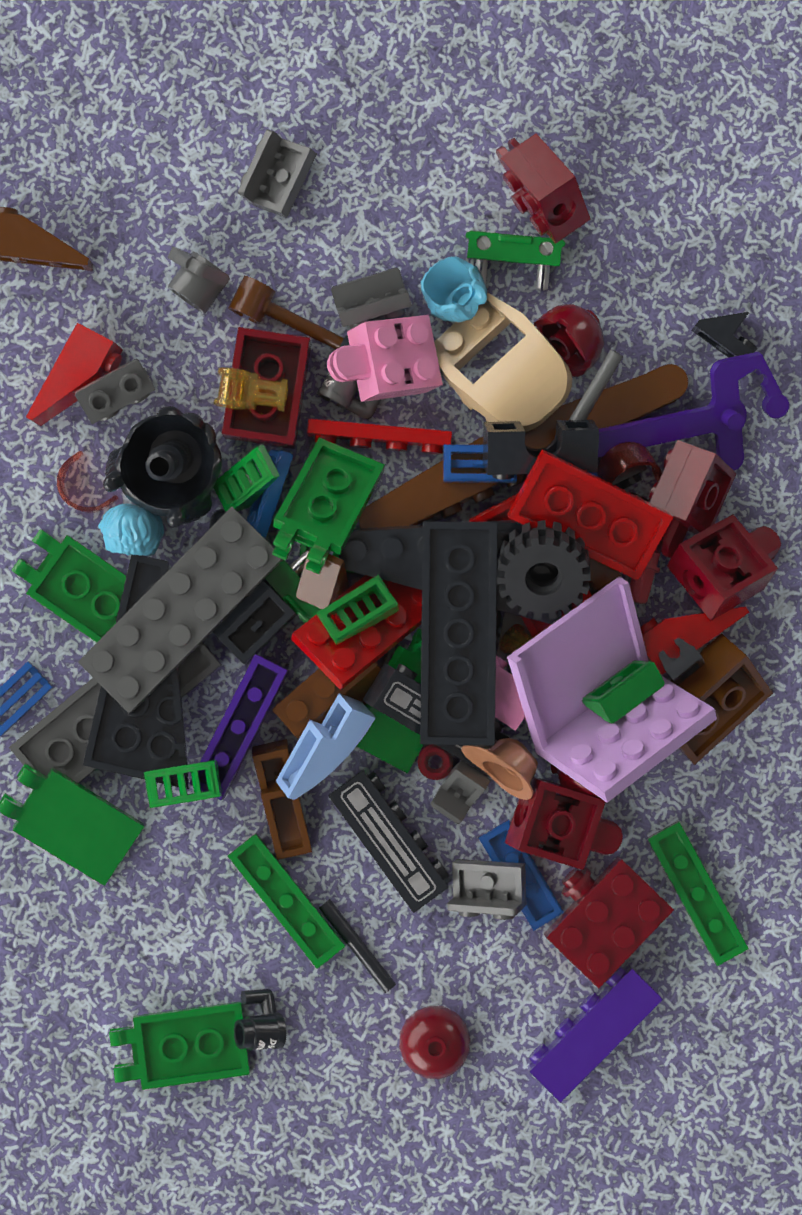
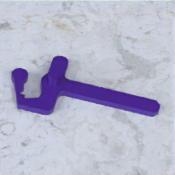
[598,352,789,471]

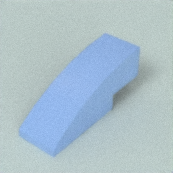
[276,693,375,800]

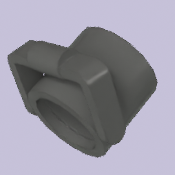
[167,246,230,314]

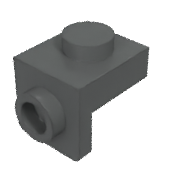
[430,760,491,824]

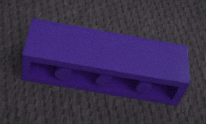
[189,654,289,800]
[528,965,663,1103]

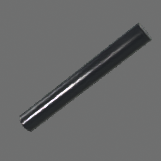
[319,899,396,993]

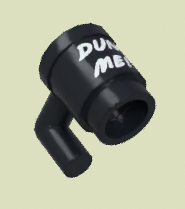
[234,989,287,1051]

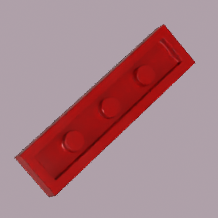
[307,419,452,455]

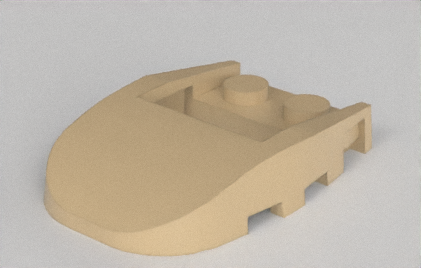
[434,292,572,432]

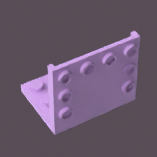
[507,577,717,803]

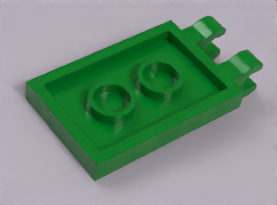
[272,438,385,574]
[11,529,126,643]
[356,628,424,774]
[0,763,144,886]
[109,1001,250,1090]

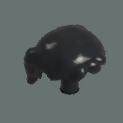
[103,406,222,528]

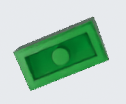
[581,660,665,723]

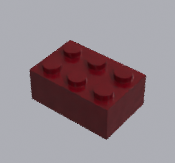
[222,327,312,449]
[544,856,674,989]

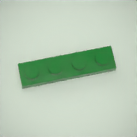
[646,821,749,966]
[227,833,346,969]

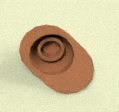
[462,738,538,800]

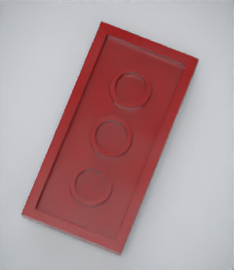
[507,449,673,581]
[291,575,422,690]

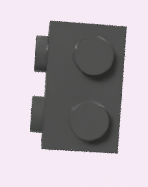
[238,129,317,218]
[331,267,412,329]
[75,359,155,424]
[447,859,526,920]

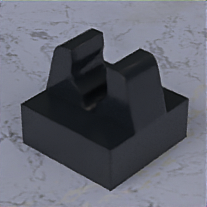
[659,638,705,686]

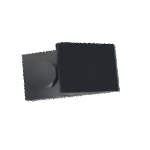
[691,312,758,358]

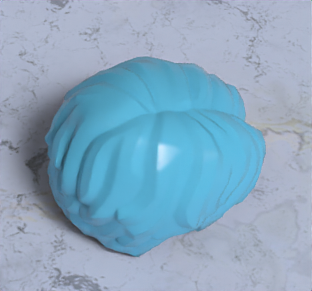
[420,256,487,322]
[98,504,164,556]

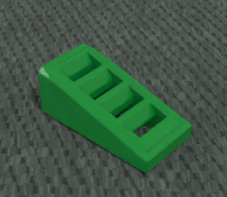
[213,445,280,512]
[316,575,399,645]
[144,760,223,808]

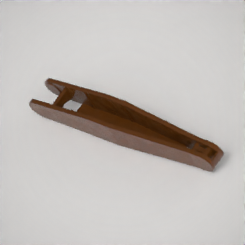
[359,364,688,528]

